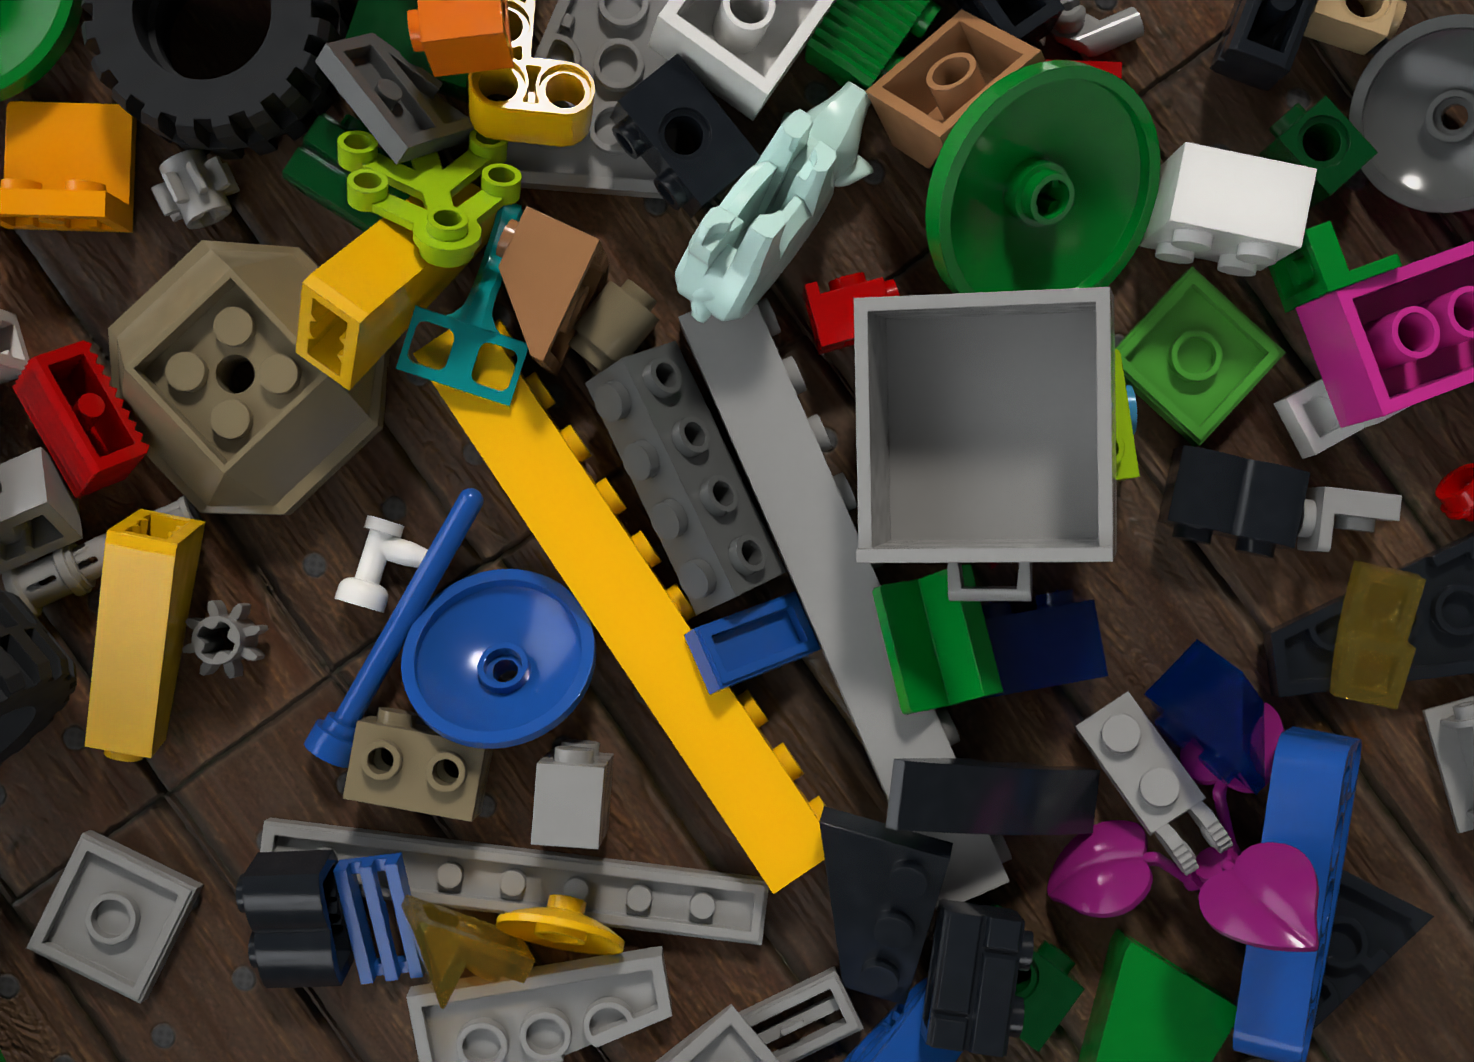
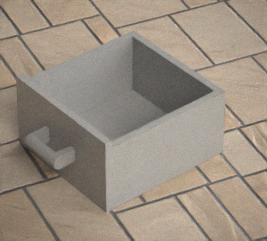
[854,287,1117,601]

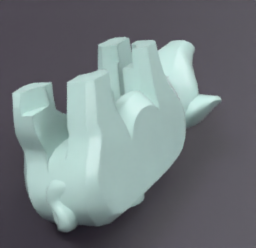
[675,81,874,323]

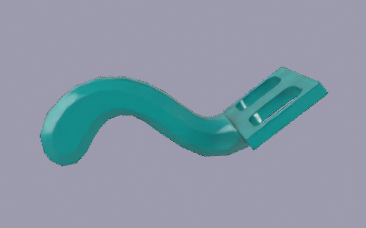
[396,203,528,406]

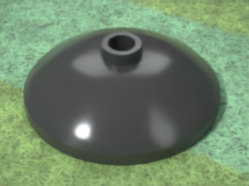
[1349,14,1474,213]

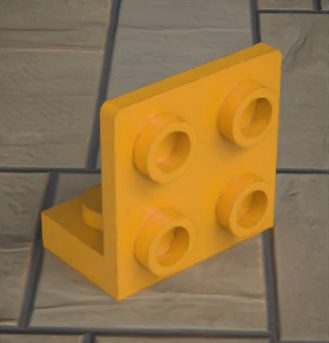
[0,101,137,233]

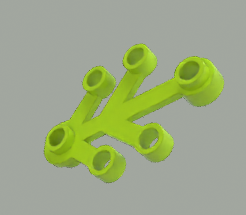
[337,129,522,268]

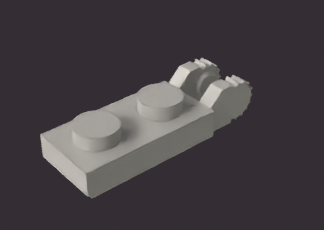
[1075,691,1233,876]

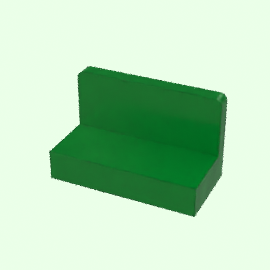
[1268,221,1402,313]
[872,564,1003,715]

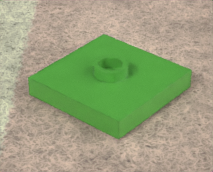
[1115,266,1286,447]

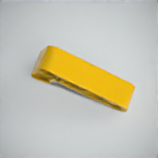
[468,0,595,147]

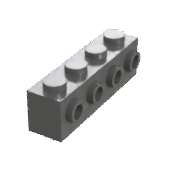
[585,341,787,615]

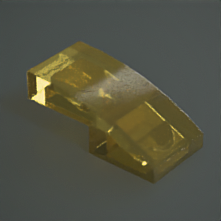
[1330,560,1426,709]

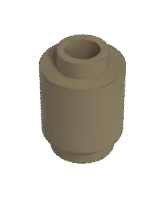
[567,279,659,372]

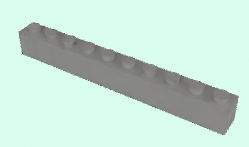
[678,298,1012,910]

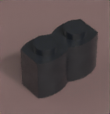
[1158,445,1311,558]
[236,849,355,988]

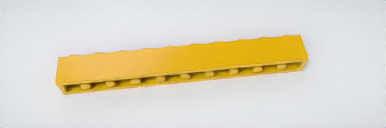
[413,319,827,894]

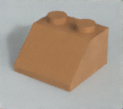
[865,9,1045,169]
[496,206,610,376]

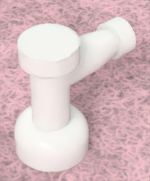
[335,515,428,613]

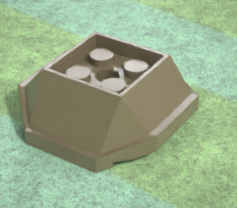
[108,240,391,515]

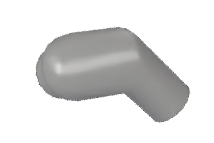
[1050,0,1144,57]

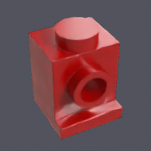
[802,272,900,355]

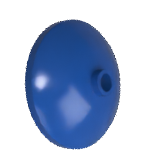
[401,569,596,749]

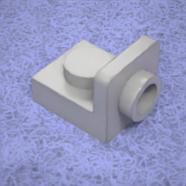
[1297,487,1402,552]

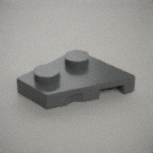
[315,33,474,165]

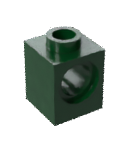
[1259,96,1378,209]

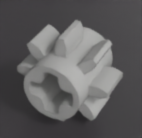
[151,149,240,229]
[182,600,269,678]

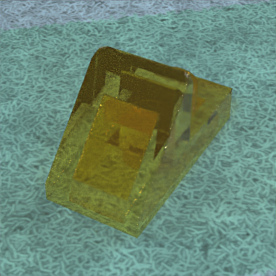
[401,894,536,1009]

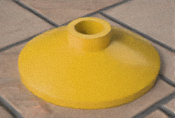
[496,894,625,955]

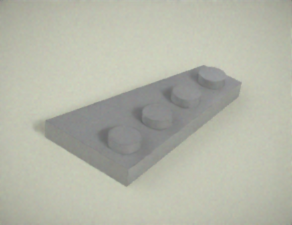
[406,946,672,1062]

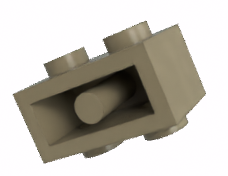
[343,707,493,822]

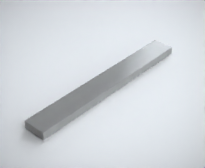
[260,817,769,945]

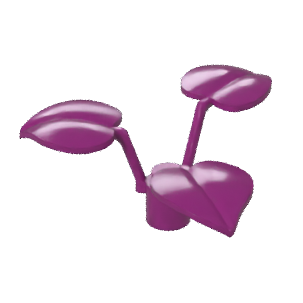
[1047,702,1319,952]

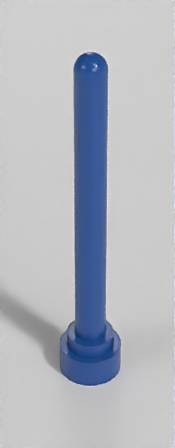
[304,488,484,768]

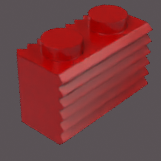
[12,340,150,498]

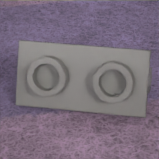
[1422,696,1474,833]

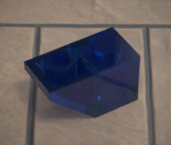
[1144,639,1265,794]

